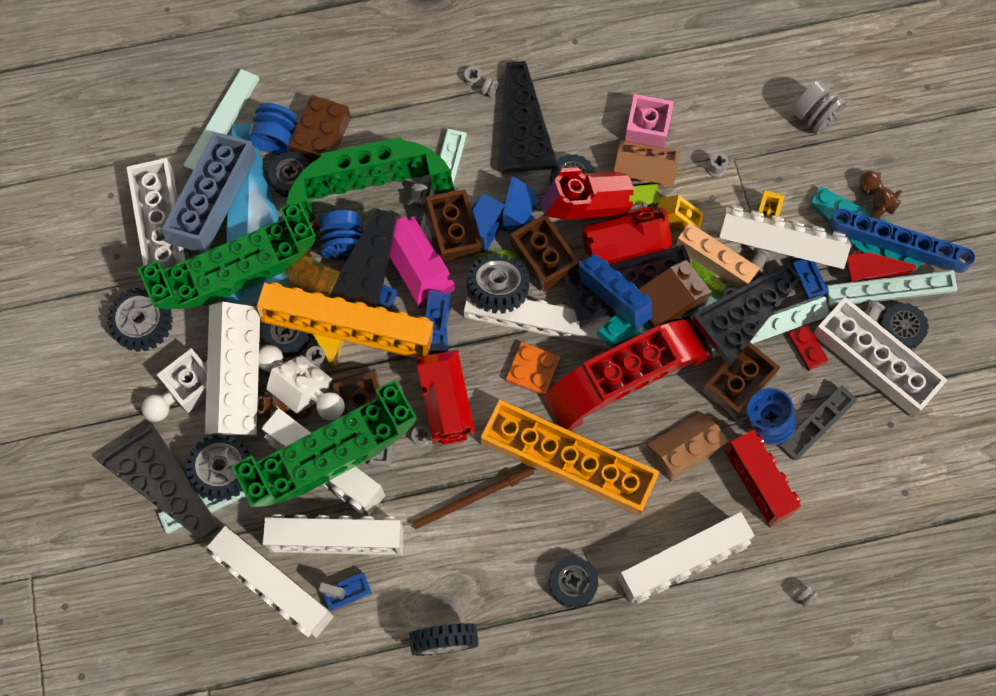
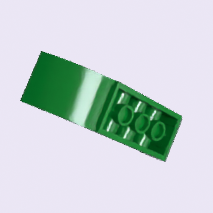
[286,137,455,222]
[137,200,316,310]
[231,379,417,507]

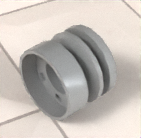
[792,80,847,135]

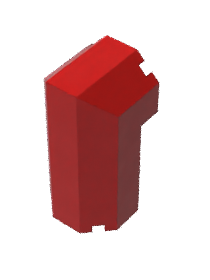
[540,167,634,220]
[582,207,672,264]
[416,350,476,445]

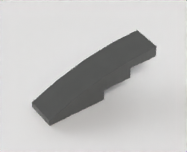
[781,385,858,461]

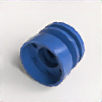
[248,103,297,154]
[319,210,363,260]
[747,388,796,445]

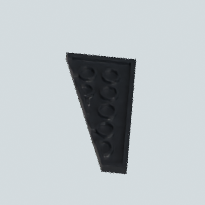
[499,61,559,173]
[325,209,399,308]
[563,245,690,328]
[690,263,801,367]
[97,424,220,541]

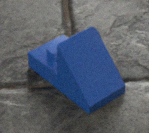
[425,290,451,335]

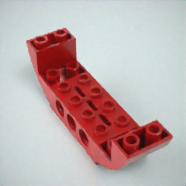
[543,320,713,431]

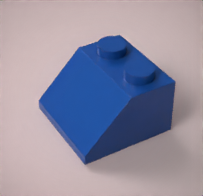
[503,177,539,233]
[472,194,505,254]

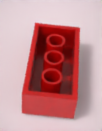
[724,429,801,527]

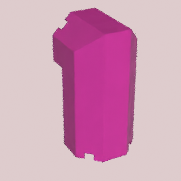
[389,217,455,310]

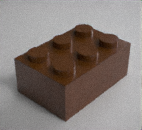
[288,94,351,163]
[423,189,482,262]
[510,215,580,292]
[702,342,781,420]

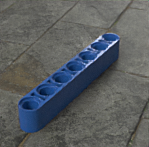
[829,208,975,273]

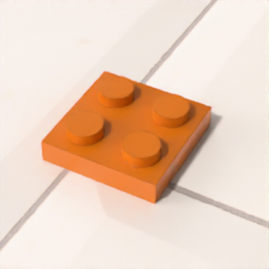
[506,342,561,396]

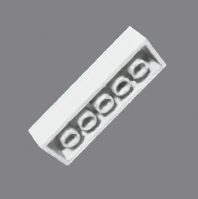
[127,158,189,269]
[719,205,851,269]
[814,297,947,418]
[205,302,260,437]
[262,408,385,516]
[618,512,755,604]
[263,515,404,555]
[207,526,334,638]

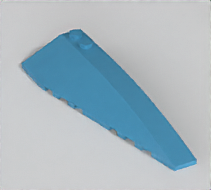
[226,124,293,307]

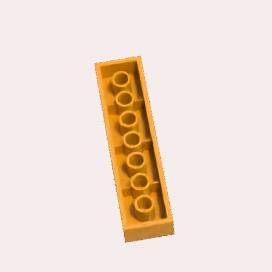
[257,283,433,358]
[481,399,660,516]

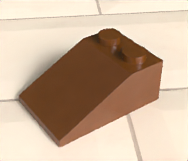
[638,260,711,328]
[333,369,381,416]

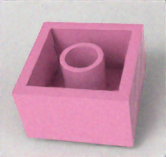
[625,94,674,148]

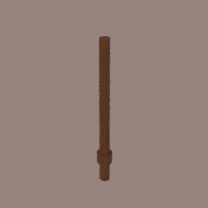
[412,466,534,530]

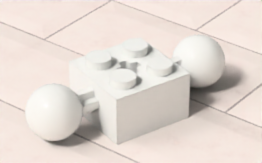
[259,345,345,420]
[141,348,207,422]

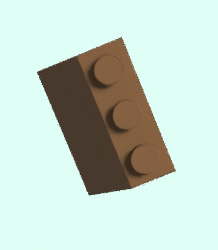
[614,140,680,187]
[647,412,729,481]

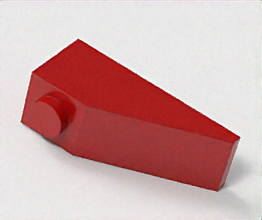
[847,251,917,282]

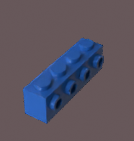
[579,254,652,329]

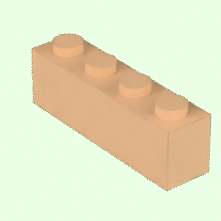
[675,223,759,289]

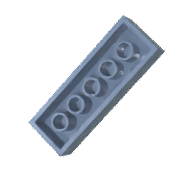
[162,132,256,253]

